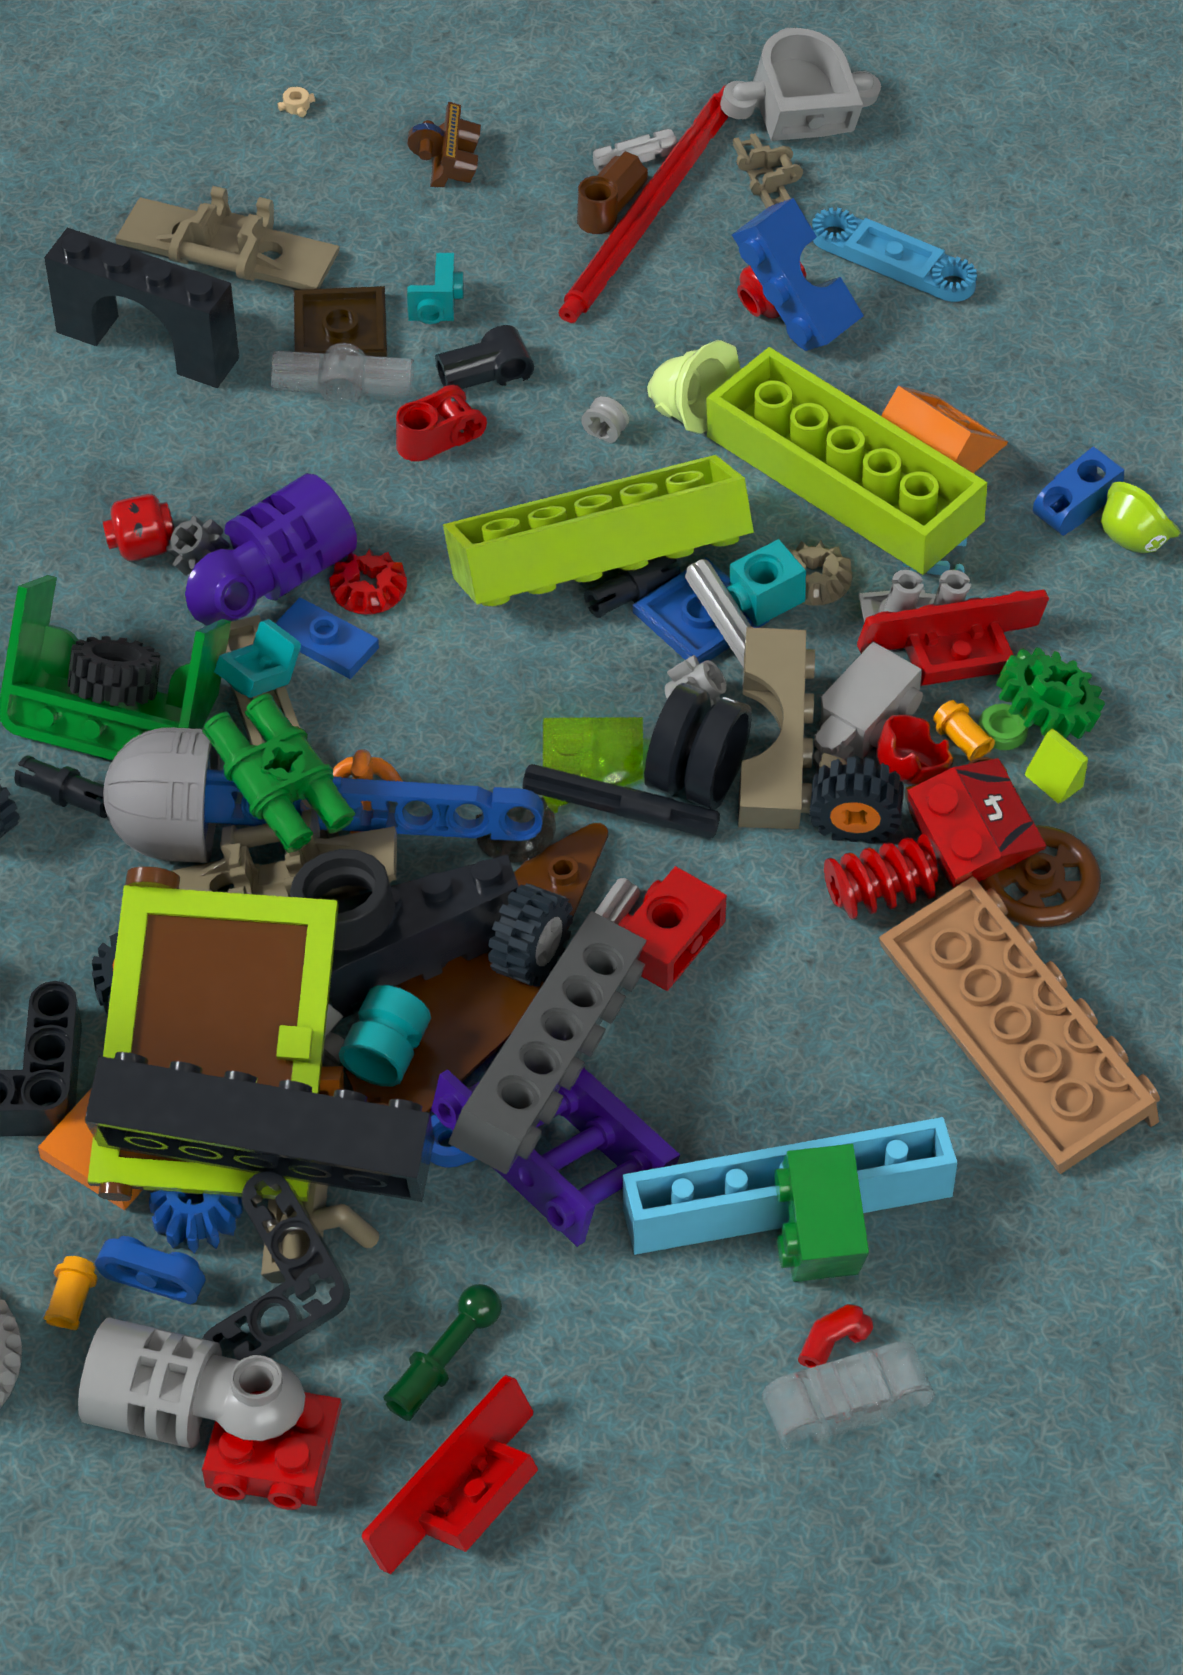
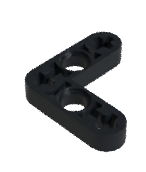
[202,1171,350,1361]

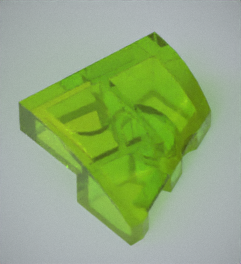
[543,717,643,815]

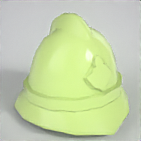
[647,340,741,434]

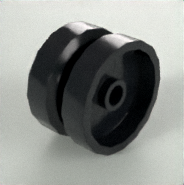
[644,683,752,810]

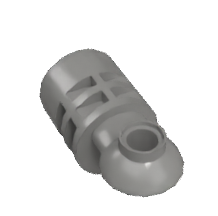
[78,1317,305,1449]

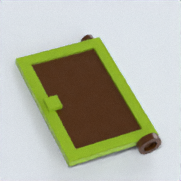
[88,867,338,1202]

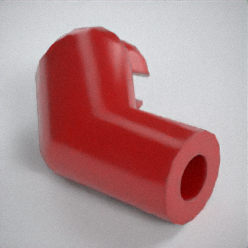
[798,1304,873,1372]

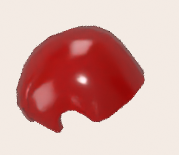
[877,715,954,786]

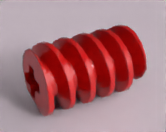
[824,833,938,920]

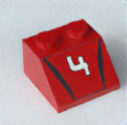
[908,758,1047,889]

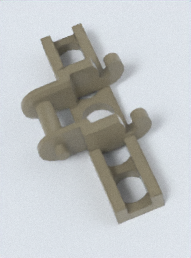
[733,133,803,209]

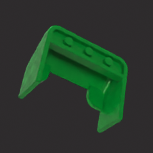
[0,575,232,760]

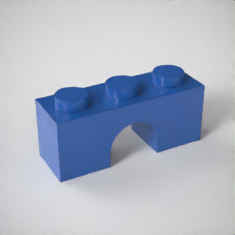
[732,198,864,351]

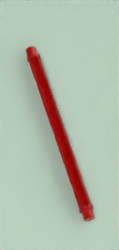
[558,85,729,323]

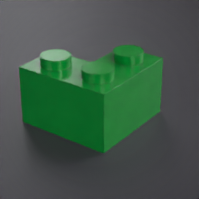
[775,1144,869,1282]

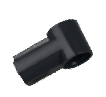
[435,325,535,389]

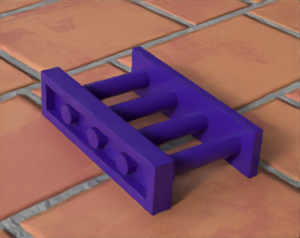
[431,1067,680,1247]

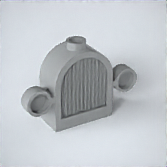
[720,28,881,141]

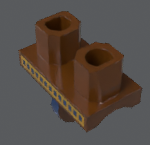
[407,102,481,187]

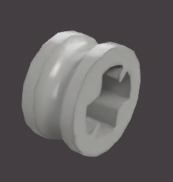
[582,396,629,443]

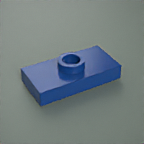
[275,597,379,679]

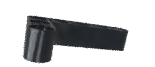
[0,981,82,1137]

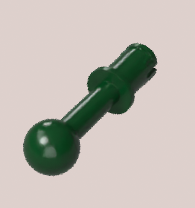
[383,1284,502,1421]

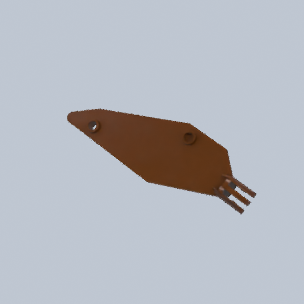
[344,823,608,1113]

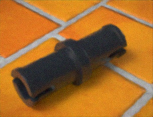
[584,556,681,618]
[14,755,107,818]

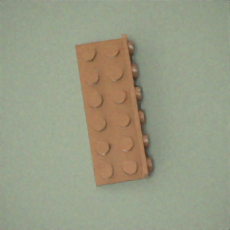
[879,876,1160,1174]

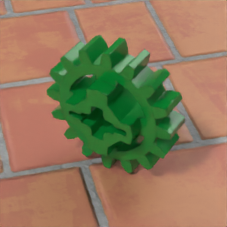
[996,647,1105,739]

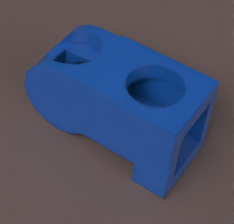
[1033,446,1125,536]

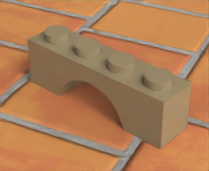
[738,627,815,829]

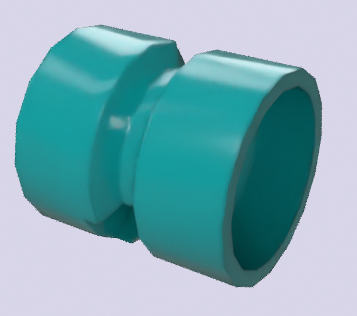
[338,985,431,1086]

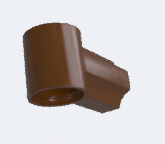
[577,151,648,234]

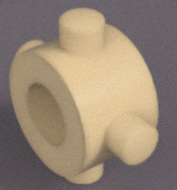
[277,87,315,117]

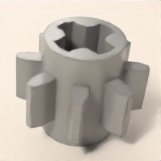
[665,655,726,707]

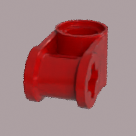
[396,385,487,461]

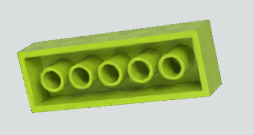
[707,347,988,575]
[443,455,754,606]

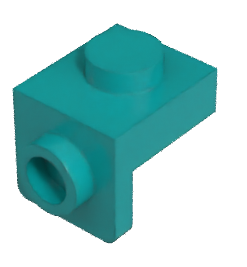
[407,253,464,324]
[214,619,301,698]

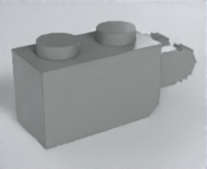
[813,642,923,770]

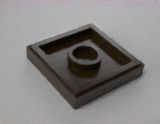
[294,286,387,364]

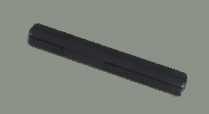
[522,764,720,838]

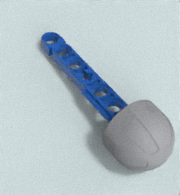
[103,728,544,863]

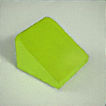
[1025,729,1088,804]

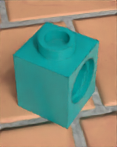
[727,539,806,626]

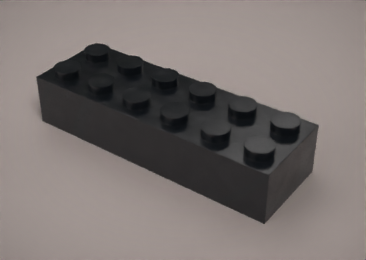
[85,1052,435,1202]

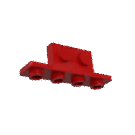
[857,589,1049,686]
[361,1375,538,1574]

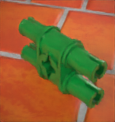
[202,693,356,853]

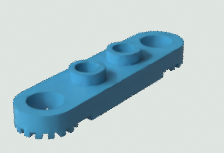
[812,207,977,302]

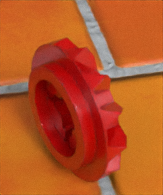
[329,548,407,614]

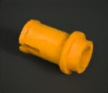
[933,700,995,761]
[44,1256,98,1330]

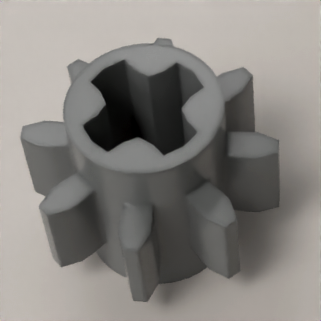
[166,516,230,575]

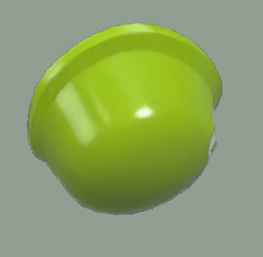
[1101,482,1181,554]

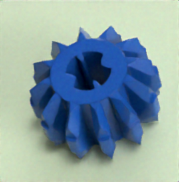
[149,1190,243,1254]

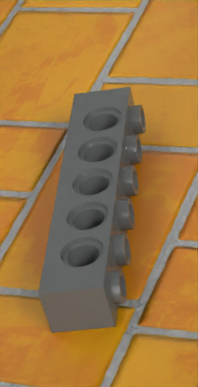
[448,911,647,1174]

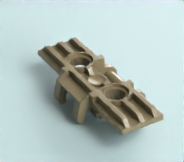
[115,186,340,290]
[173,809,397,899]

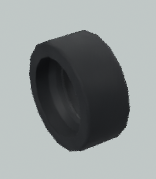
[290,849,395,950]

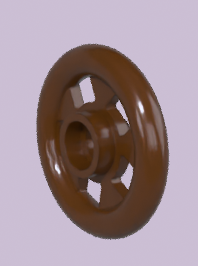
[979,825,1101,927]

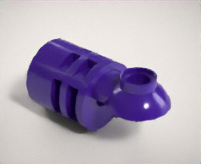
[185,473,357,626]

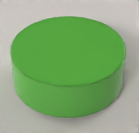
[979,703,1029,750]

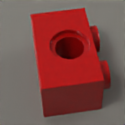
[618,866,727,991]

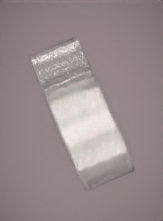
[762,1342,935,1449]

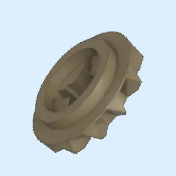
[788,540,853,606]

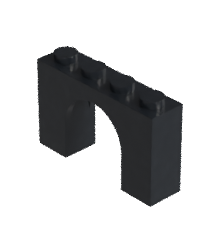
[44,227,239,388]

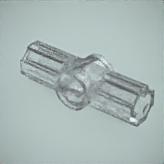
[271,343,414,403]

